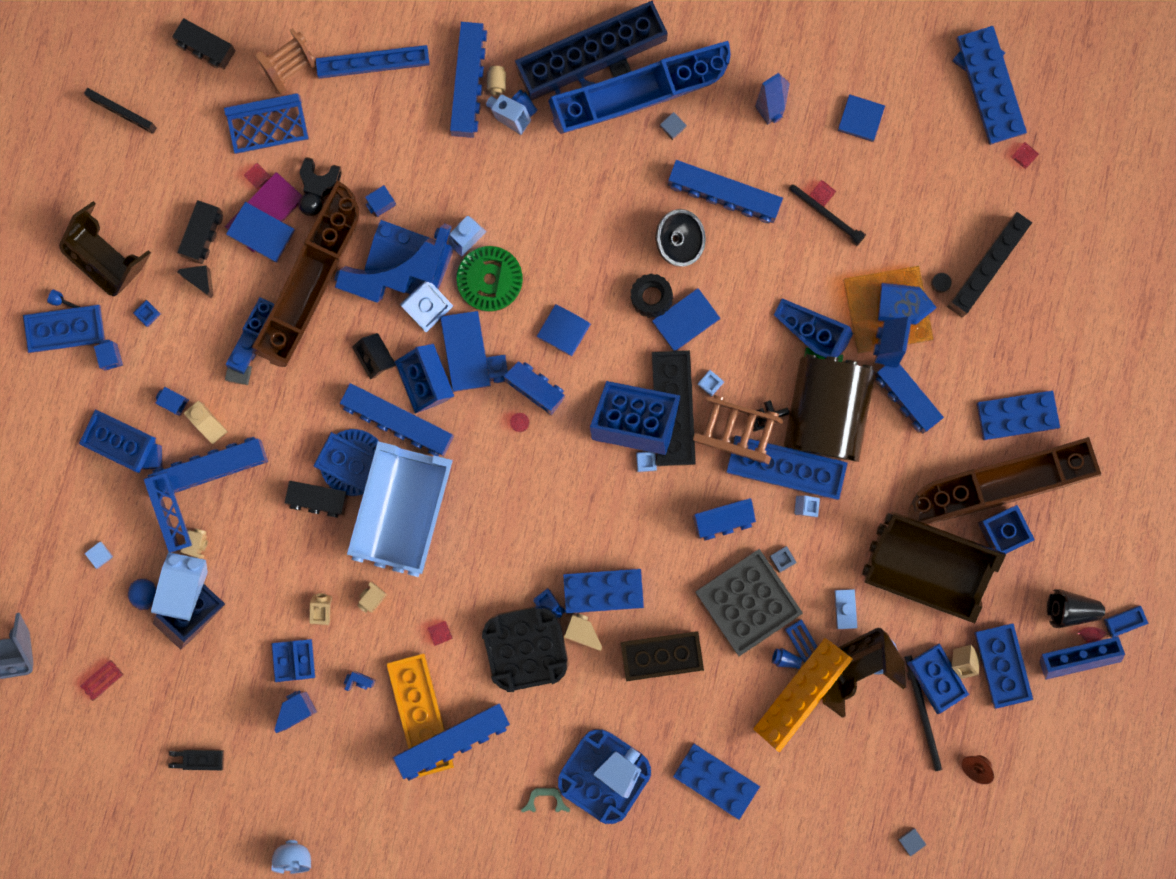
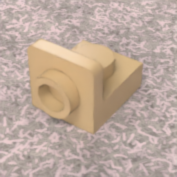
[310,593,332,625]

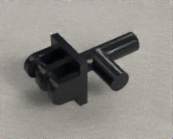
[747,400,790,432]

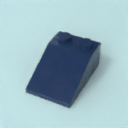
[153,584,225,650]

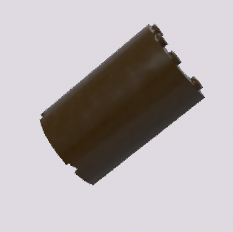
[862,512,1006,624]

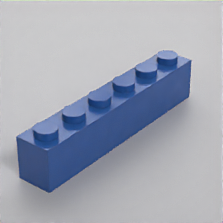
[450,22,487,138]
[668,160,783,224]
[340,383,454,457]
[147,437,268,497]
[392,703,510,781]

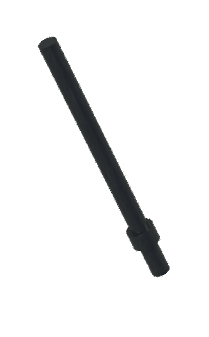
[904,655,943,771]

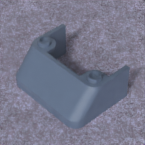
[0,613,34,679]

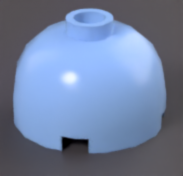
[272,840,311,874]

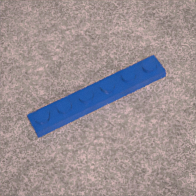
[316,45,430,79]

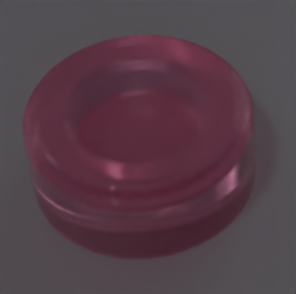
[510,413,530,433]

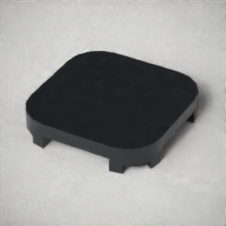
[482,606,569,692]

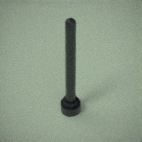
[789,184,866,246]

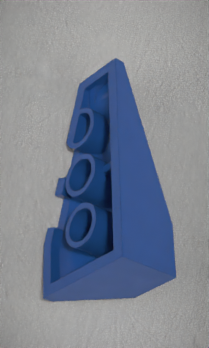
[755,73,790,125]
[774,298,854,359]

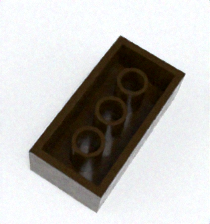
[620,631,704,682]

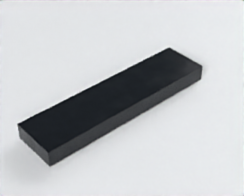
[84,88,157,134]

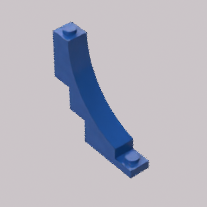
[334,223,452,303]

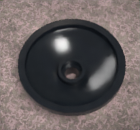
[655,209,706,267]

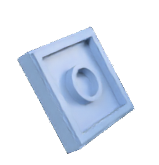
[400,281,453,332]

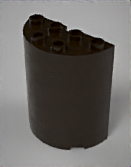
[784,354,876,462]

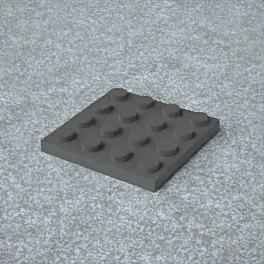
[695,549,803,657]

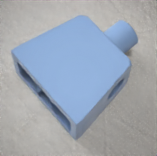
[486,95,531,135]
[448,216,487,257]
[594,748,641,798]

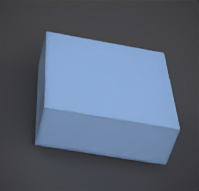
[697,370,724,397]
[636,452,657,472]
[85,542,113,569]

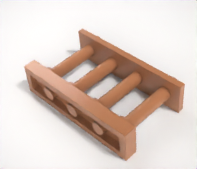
[255,28,316,94]
[693,395,783,465]

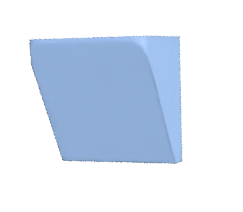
[794,496,820,517]

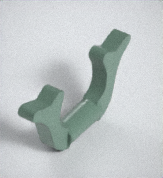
[521,788,570,812]

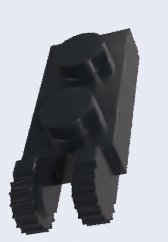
[168,750,224,771]

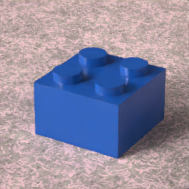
[978,505,1035,554]

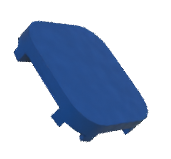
[558,729,651,824]

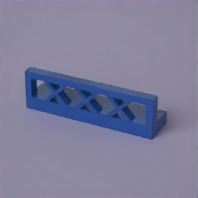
[143,472,192,553]

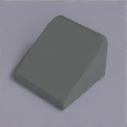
[225,366,252,385]

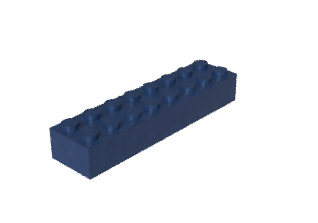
[515,0,668,101]

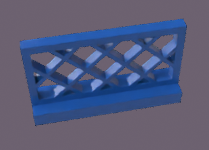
[224,93,309,154]

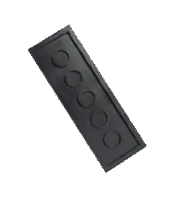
[652,350,696,467]

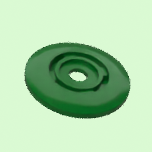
[456,246,523,312]

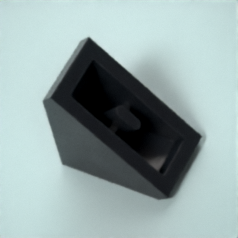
[177,265,214,298]

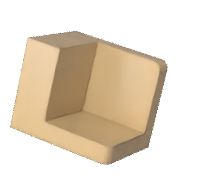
[952,645,980,679]

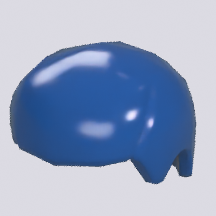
[128,579,157,610]

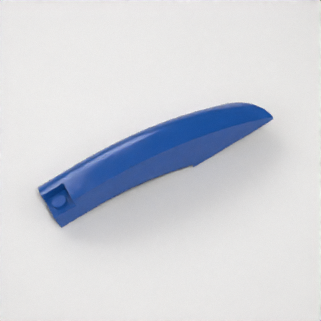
[548,41,731,134]

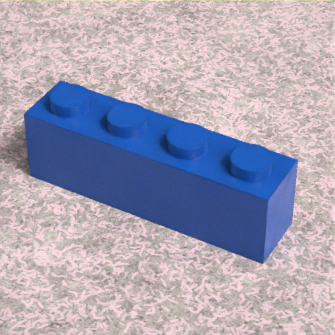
[875,364,944,434]
[1039,636,1125,680]

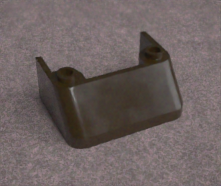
[59,201,151,296]
[822,628,906,718]

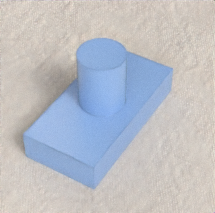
[834,589,857,629]

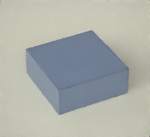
[660,112,687,140]
[770,546,797,573]
[898,828,926,856]

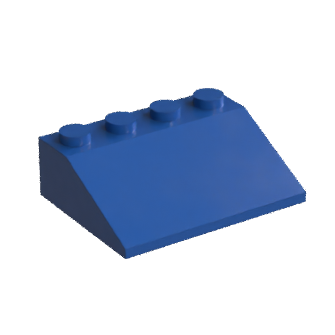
[364,220,454,294]
[590,381,680,455]

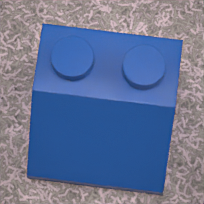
[873,317,912,368]
[274,691,317,733]

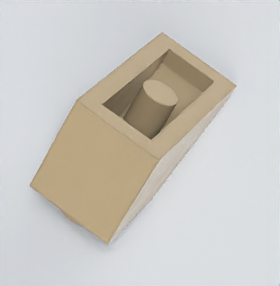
[184,401,228,444]
[564,613,602,651]

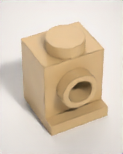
[181,528,208,559]
[357,582,387,613]

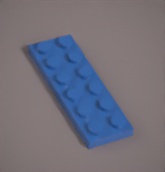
[956,26,1027,145]
[726,435,848,500]

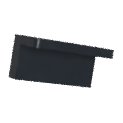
[352,333,396,379]

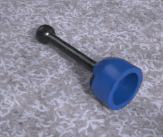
[47,289,80,308]

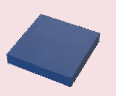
[838,94,885,142]

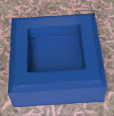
[133,300,161,327]

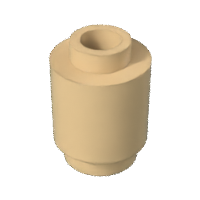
[487,66,506,95]

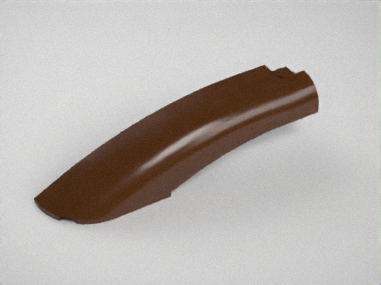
[252,180,359,367]
[908,437,1101,525]

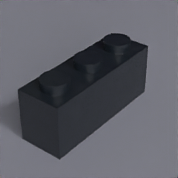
[172,18,236,70]
[177,200,223,264]
[285,481,348,518]

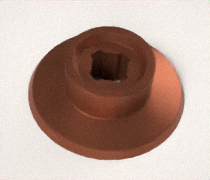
[962,755,994,784]

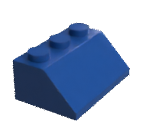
[395,344,454,414]
[504,361,565,416]
[693,498,756,541]

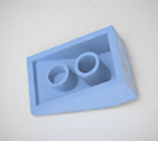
[151,552,208,621]

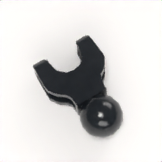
[298,157,342,216]

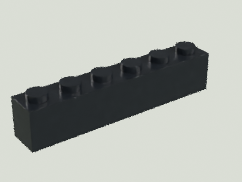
[947,212,1033,318]

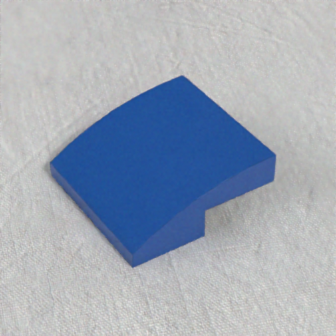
[537,304,591,356]
[271,639,315,682]

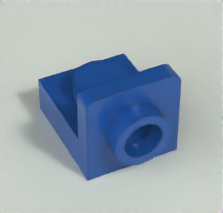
[486,355,508,383]
[533,588,566,618]
[344,671,376,691]

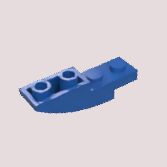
[226,298,275,374]

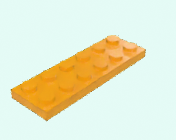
[753,638,853,752]
[387,653,454,778]

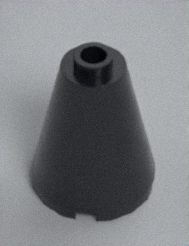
[1047,589,1105,628]

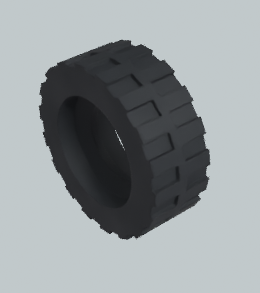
[630,273,673,318]

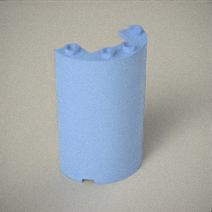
[347,441,453,577]

